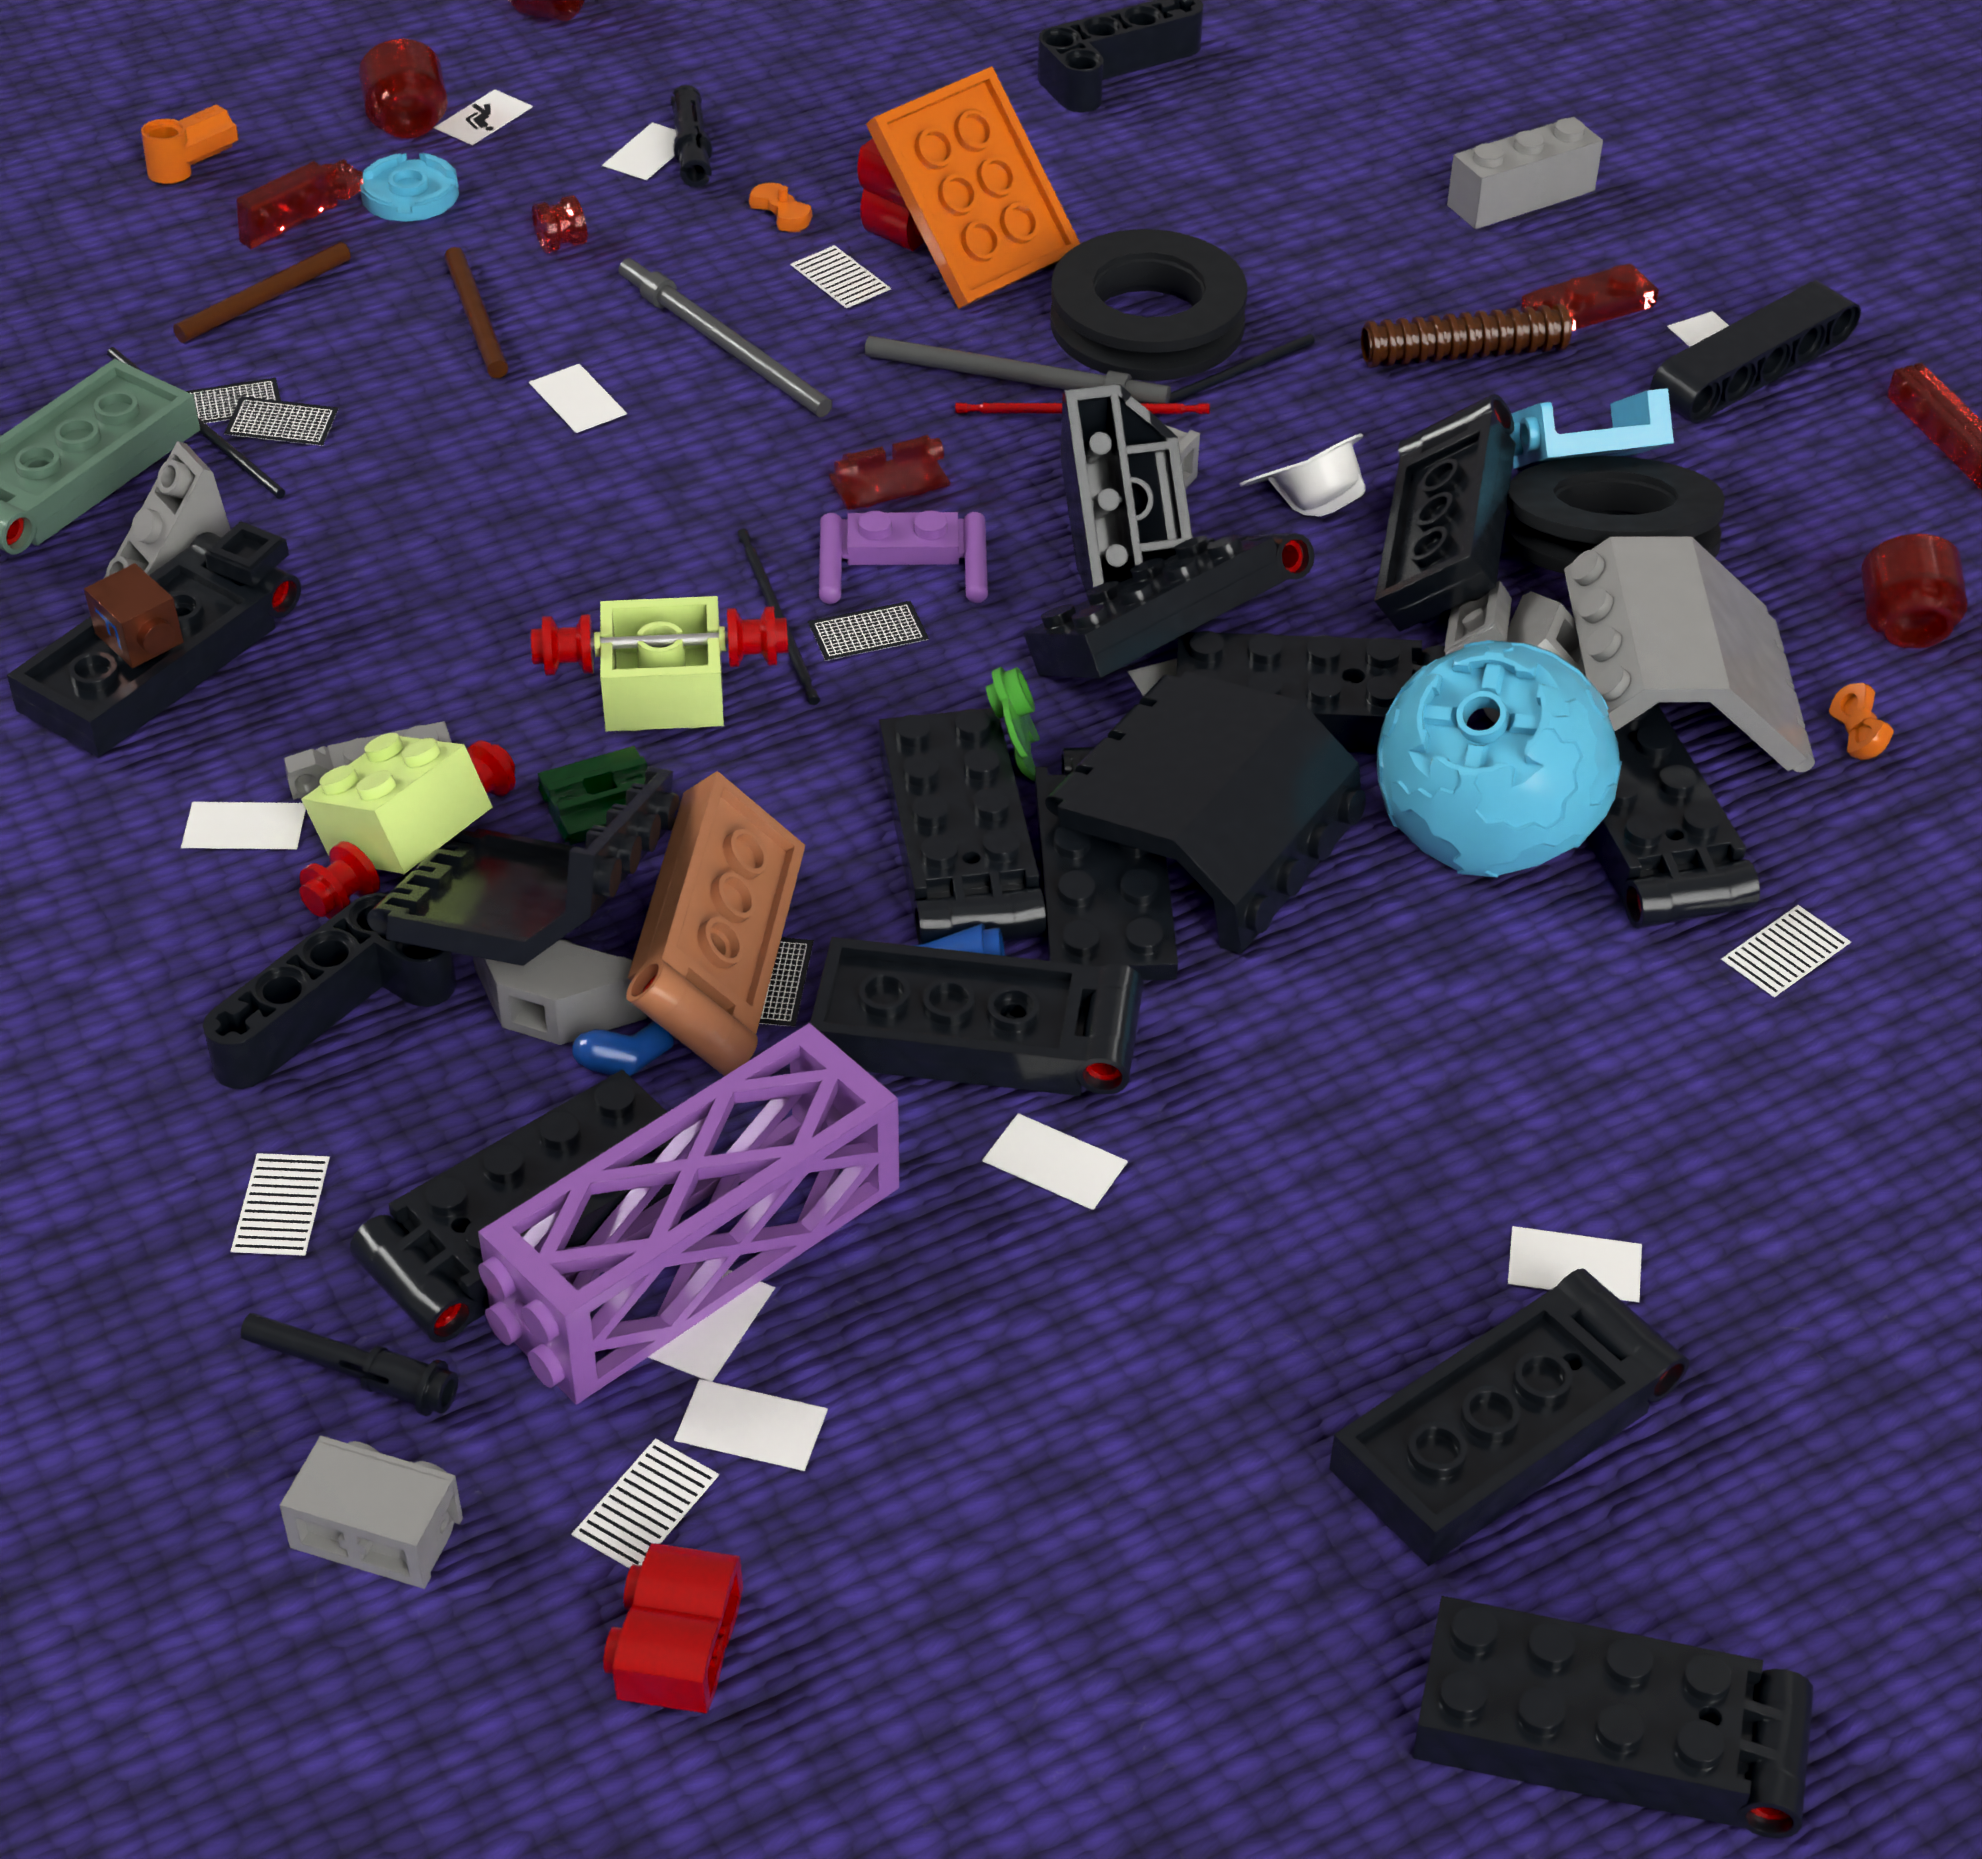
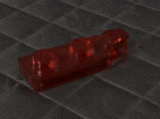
[236,159,363,249]
[1521,263,1659,331]

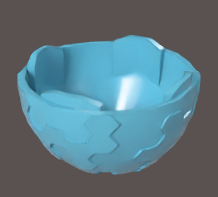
[1377,640,1622,878]

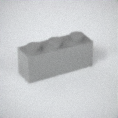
[1447,117,1603,229]

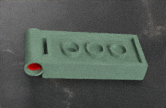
[0,359,200,555]

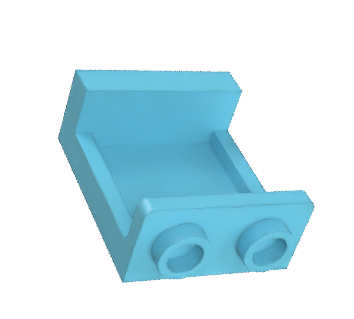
[1510,388,1674,468]

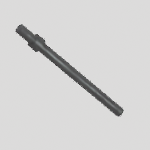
[619,258,832,418]
[865,335,1171,403]

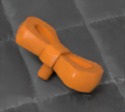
[749,183,813,232]
[1829,683,1894,760]

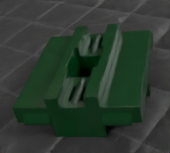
[537,746,647,845]

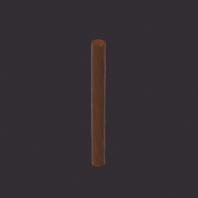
[173,242,351,343]
[444,247,508,378]

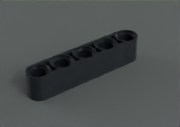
[1650,281,1861,423]

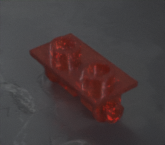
[829,435,950,510]

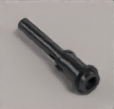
[240,1313,458,1416]

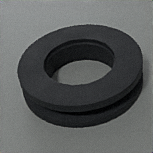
[1051,229,1247,381]
[1505,456,1725,574]

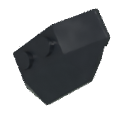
[1061,384,1192,592]

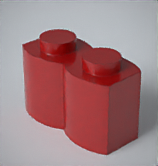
[857,138,925,251]
[603,1543,743,1714]

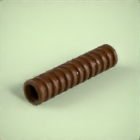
[1361,303,1572,368]

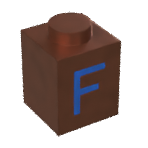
[84,563,183,668]

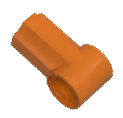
[141,105,238,184]

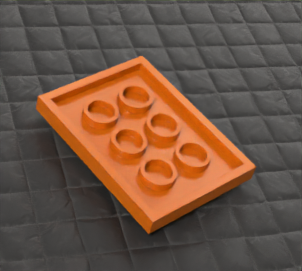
[866,66,1080,309]

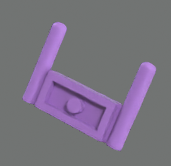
[819,510,988,604]

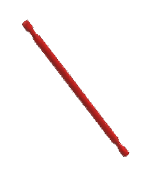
[955,403,1210,414]

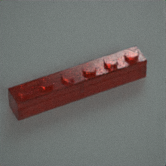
[1887,362,1982,490]

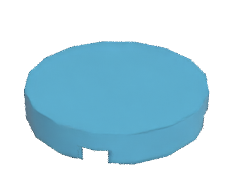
[360,153,459,222]

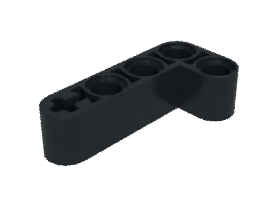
[1038,0,1203,113]
[203,893,457,1089]

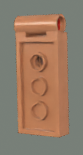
[626,771,806,1076]

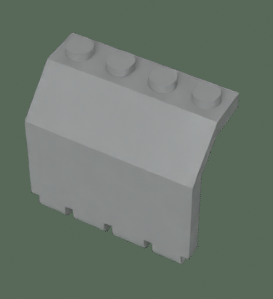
[1564,536,1815,772]

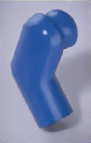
[572,1021,674,1076]

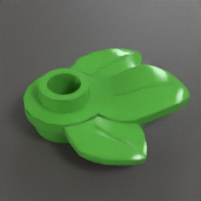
[986,667,1040,781]

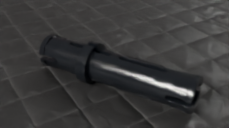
[671,85,712,187]

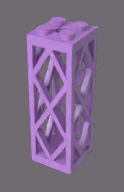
[478,1023,899,1405]

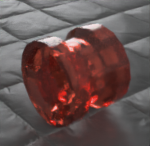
[532,194,588,254]

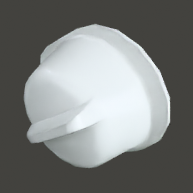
[1240,433,1365,517]

